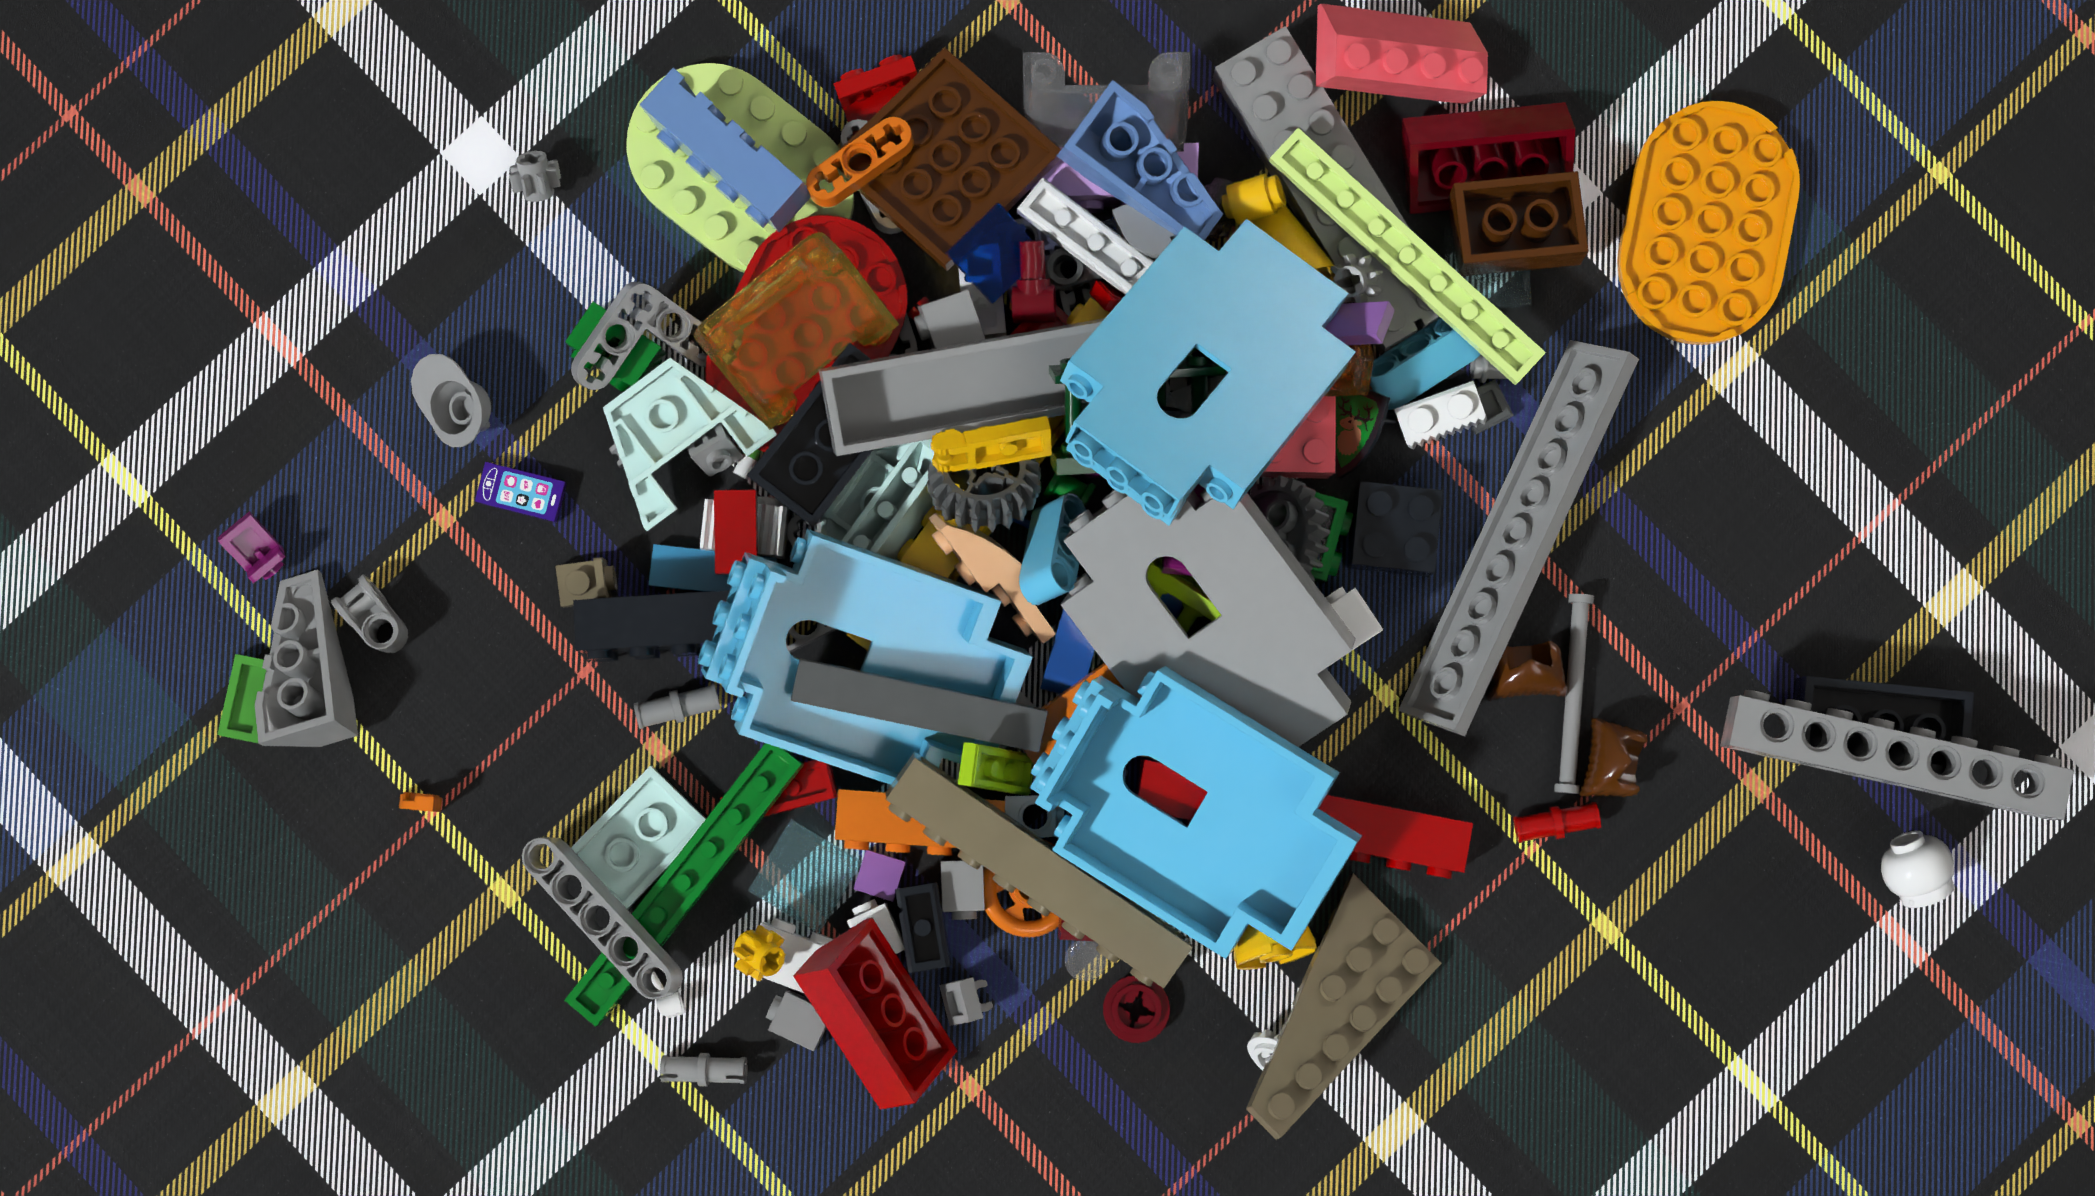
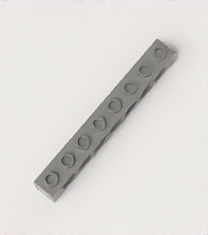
[1720,690,2074,820]

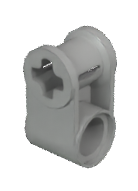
[331,574,408,653]

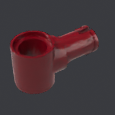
[1012,240,1057,324]

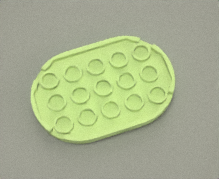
[627,63,854,273]

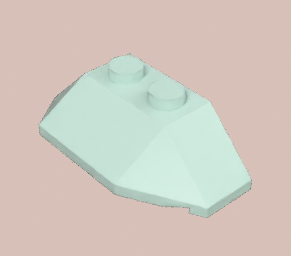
[821,439,934,560]

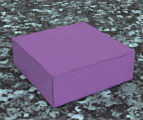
[853,850,906,902]

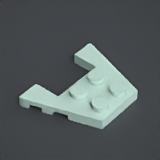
[603,358,777,531]

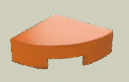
[399,792,442,812]

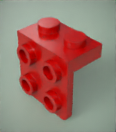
[833,54,917,136]

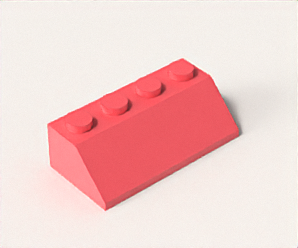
[1316,4,1488,104]

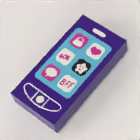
[475,462,567,523]

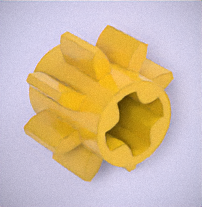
[733,925,786,981]

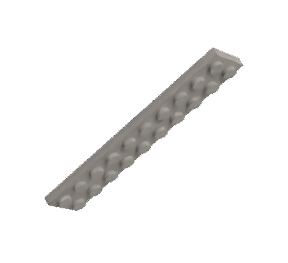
[1398,340,1639,736]

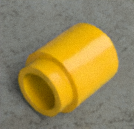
[1221,173,1286,225]

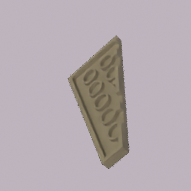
[1246,873,1441,1140]

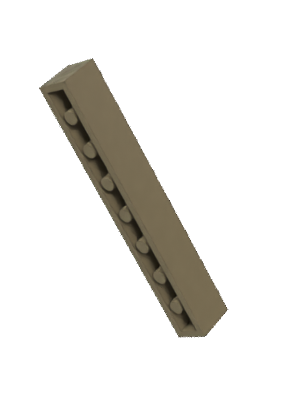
[886,751,1193,988]

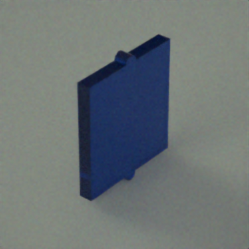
[946,203,1032,304]

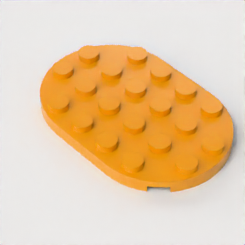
[1617,101,1800,345]

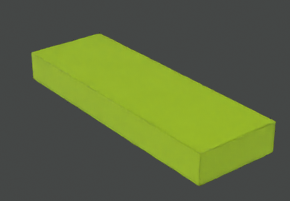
[958,742,1034,796]

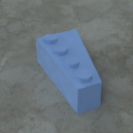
[640,68,810,232]

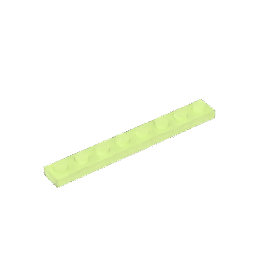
[1269,128,1546,385]

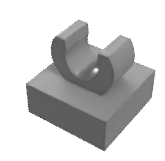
[939,977,993,1026]

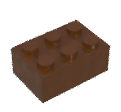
[1448,171,1589,276]

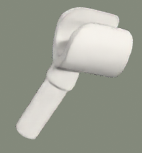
[651,971,685,1018]

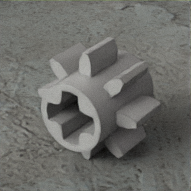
[509,151,561,202]
[1330,254,1383,304]

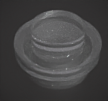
[1065,941,1106,981]

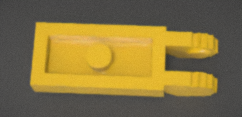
[931,416,1052,473]

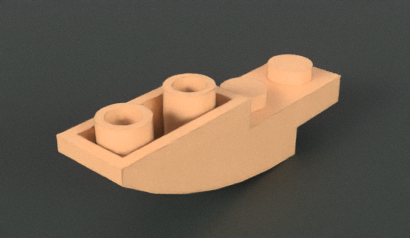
[929,513,1056,644]

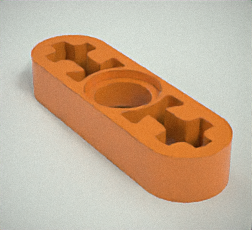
[806,117,914,207]

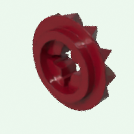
[1103,976,1170,1043]

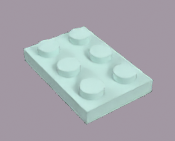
[571,766,706,910]

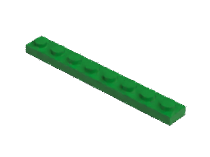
[564,743,805,1027]

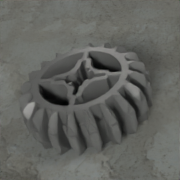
[927,456,1041,533]

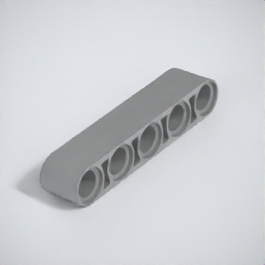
[522,837,683,1000]

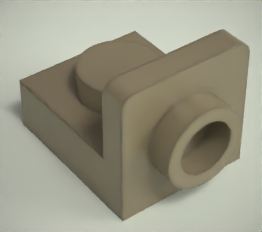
[556,557,617,608]

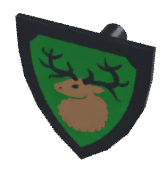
[1332,376,1397,478]

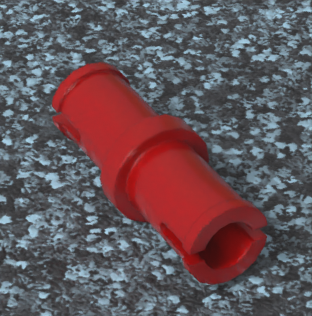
[1513,802,1601,843]

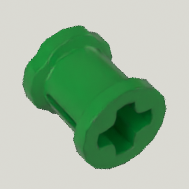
[1043,473,1097,506]

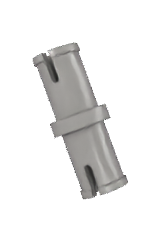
[633,684,721,729]
[660,1053,748,1087]

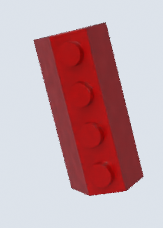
[793,918,957,1109]

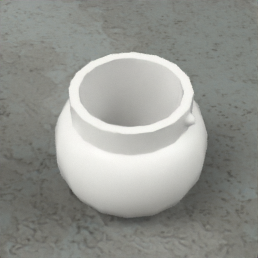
[1881,831,1955,908]

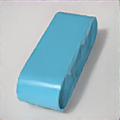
[1364,318,1480,410]
[1019,493,1086,605]

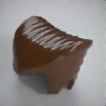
[1487,641,1567,702]
[1579,718,1648,797]

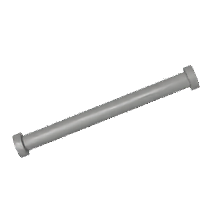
[1554,594,1594,794]

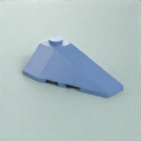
[1057,80,1223,240]

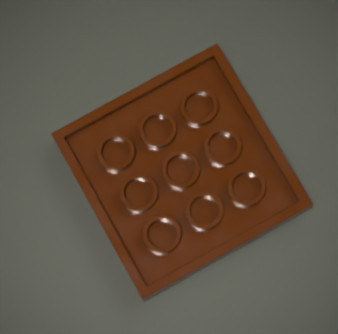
[837,48,1061,271]

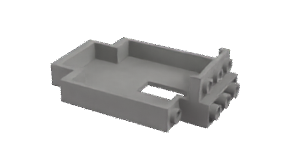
[1061,489,1356,747]

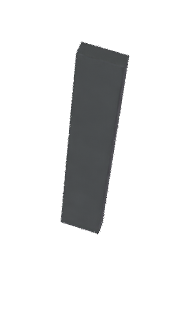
[791,658,1048,752]

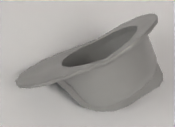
[411,354,491,447]

